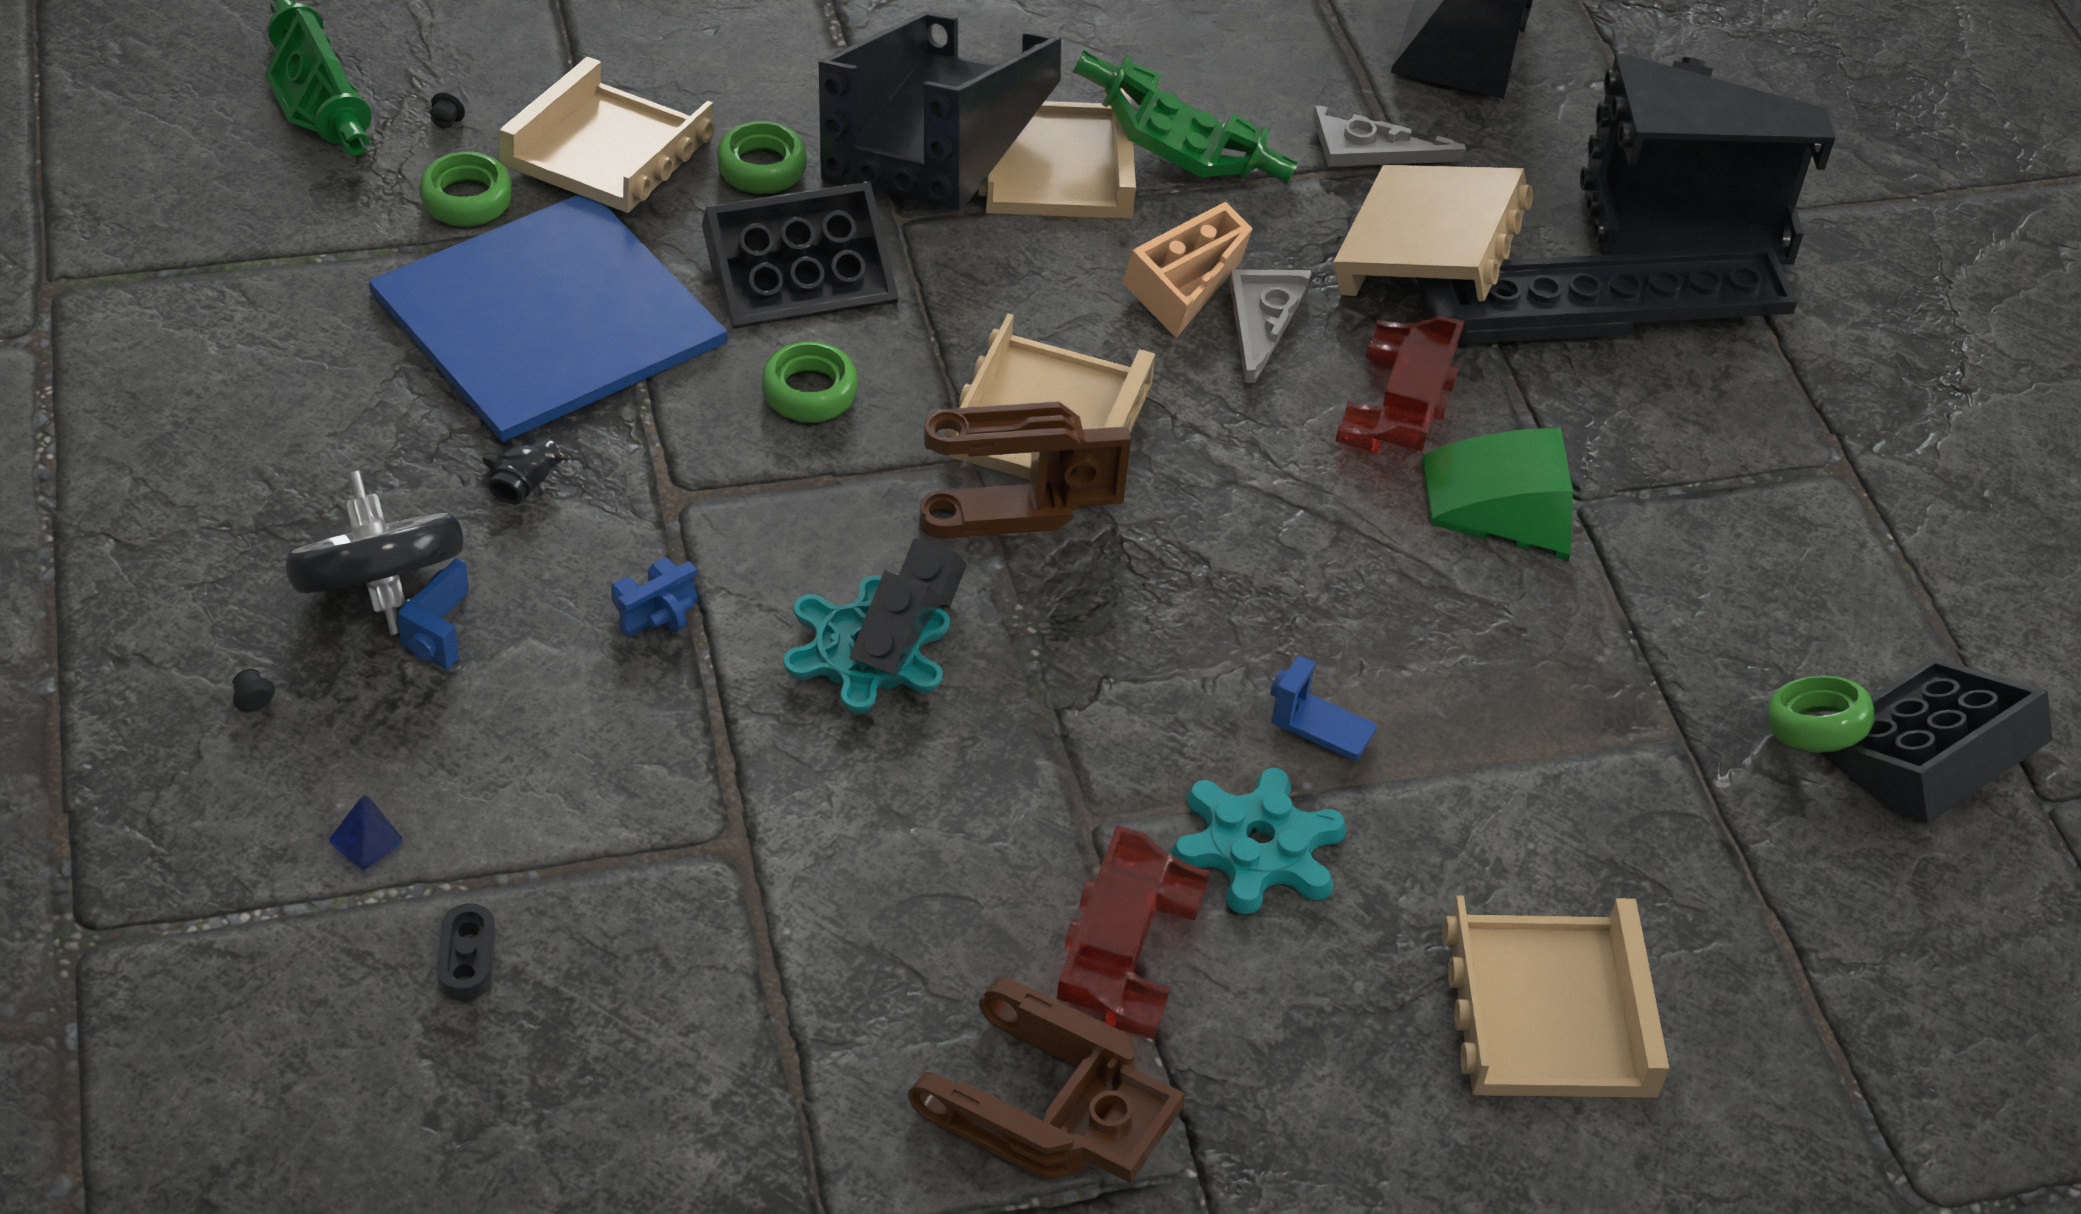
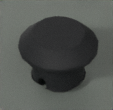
[430,92,465,128]
[232,669,275,711]

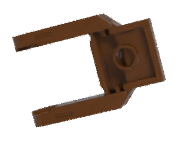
[919,401,1131,539]
[908,977,1185,1183]

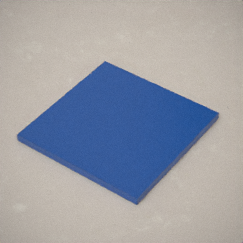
[369,195,728,443]

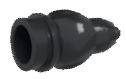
[482,440,564,505]

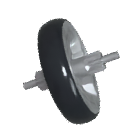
[286,470,464,635]

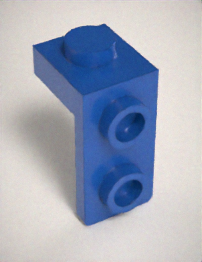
[397,558,469,670]
[1270,655,1377,761]

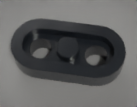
[436,903,496,1001]

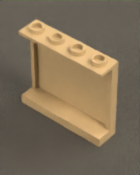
[499,57,715,213]
[978,88,1136,219]
[1333,165,1533,301]
[944,314,1156,480]
[1442,895,1669,1098]

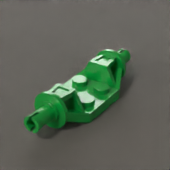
[265,0,372,155]
[1072,49,1298,184]

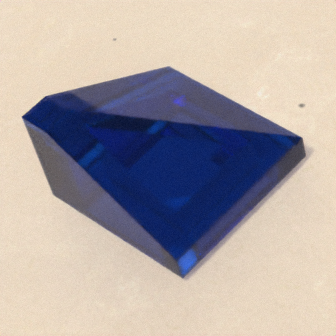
[329,795,402,871]

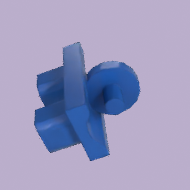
[611,557,698,637]

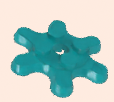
[783,575,950,714]
[1170,768,1347,914]

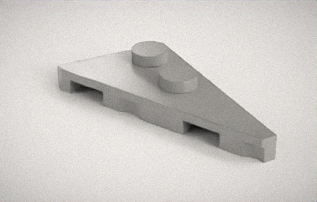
[1313,105,1466,167]
[1229,269,1311,383]

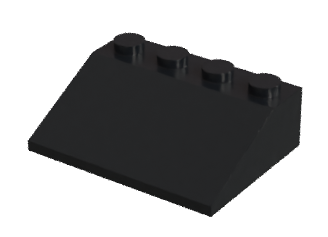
[702,182,899,328]
[1821,657,2053,823]

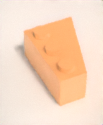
[1123,201,1253,338]

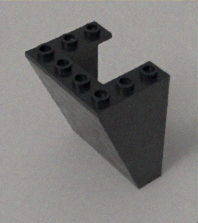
[1391,0,1533,99]
[818,11,1061,211]
[1580,54,1836,264]

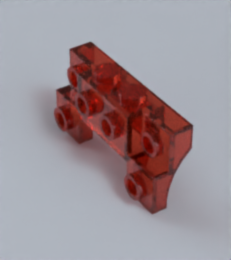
[1335,315,1464,453]
[1056,825,1210,1040]

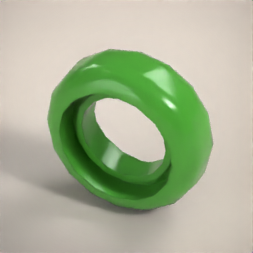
[717,121,807,195]
[419,151,513,227]
[762,341,857,423]
[1767,675,1875,753]

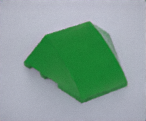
[1422,428,1573,561]

